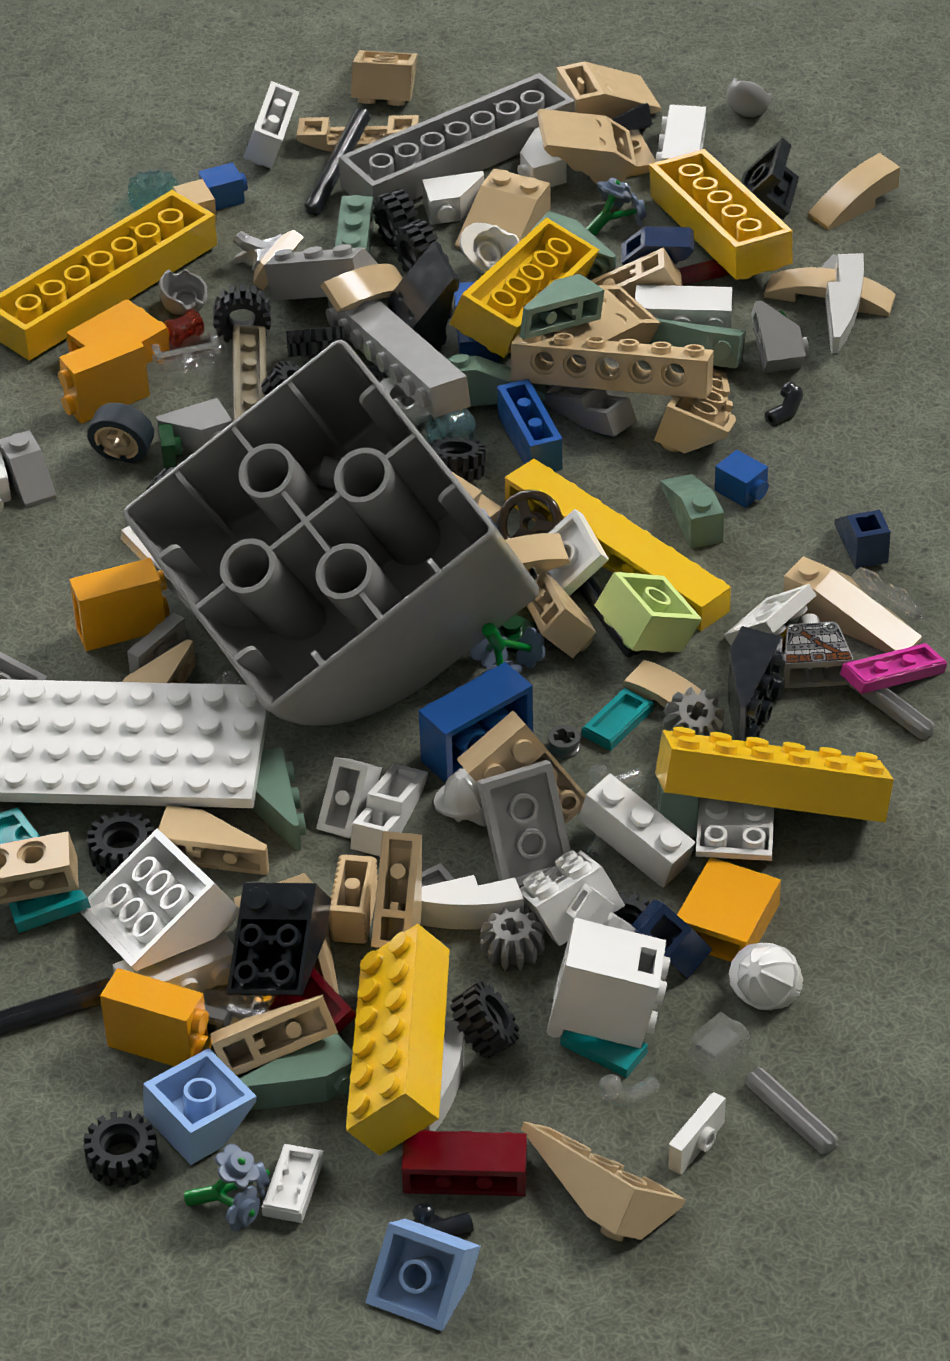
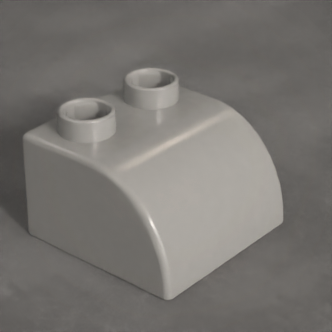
[123,340,539,726]

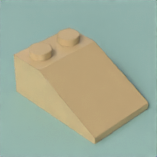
[351,50,418,106]
[455,168,551,250]

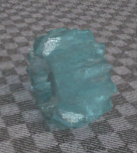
[127,169,179,212]

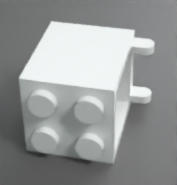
[547,918,671,1048]

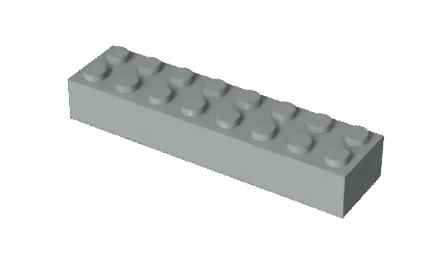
[339,73,575,216]

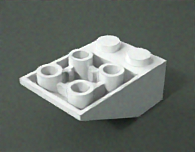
[519,850,625,946]

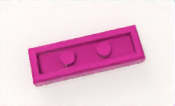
[840,643,947,694]

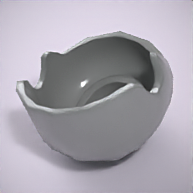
[726,78,772,118]
[159,269,208,315]

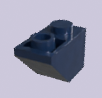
[621,226,694,265]
[834,510,891,569]
[632,899,712,979]

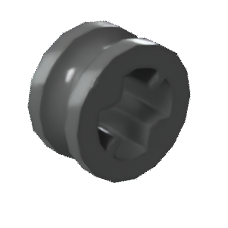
[548,725,580,759]

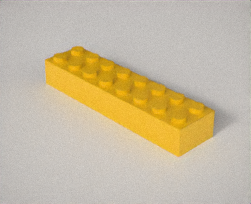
[0,190,217,361]

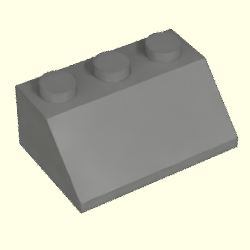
[264,244,378,301]

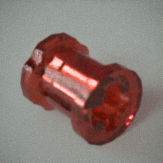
[163,308,205,347]

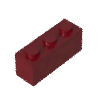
[402,1130,527,1196]

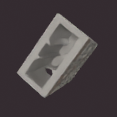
[784,614,853,688]

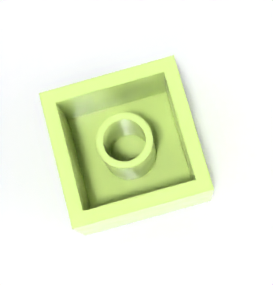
[594,572,702,653]

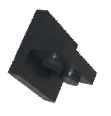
[741,138,799,220]

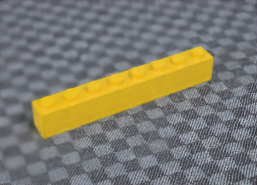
[505,459,731,631]

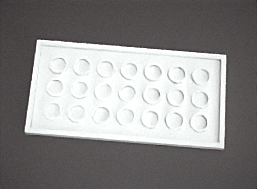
[0,679,269,808]

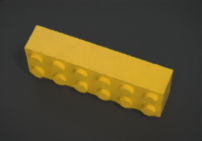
[649,149,793,280]
[449,217,599,358]
[655,727,894,823]
[346,923,450,1156]

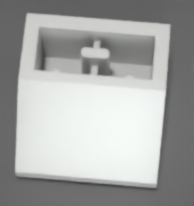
[696,797,774,861]

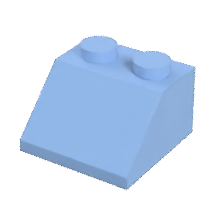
[143,1048,257,1165]
[365,1219,481,1331]

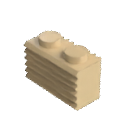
[329,855,378,944]

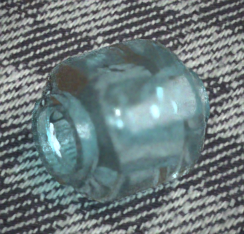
[425,408,476,442]

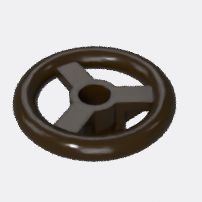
[497,490,563,540]

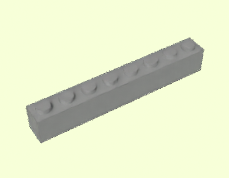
[326,297,471,418]

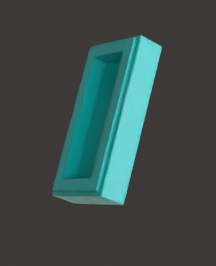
[581,688,654,751]
[560,1030,648,1078]

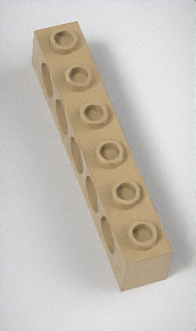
[511,333,714,399]
[0,831,79,904]

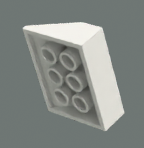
[80,828,239,971]

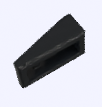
[612,103,652,131]

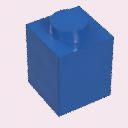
[198,163,248,210]
[714,450,769,508]

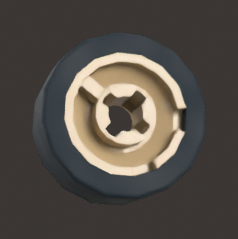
[87,403,154,463]

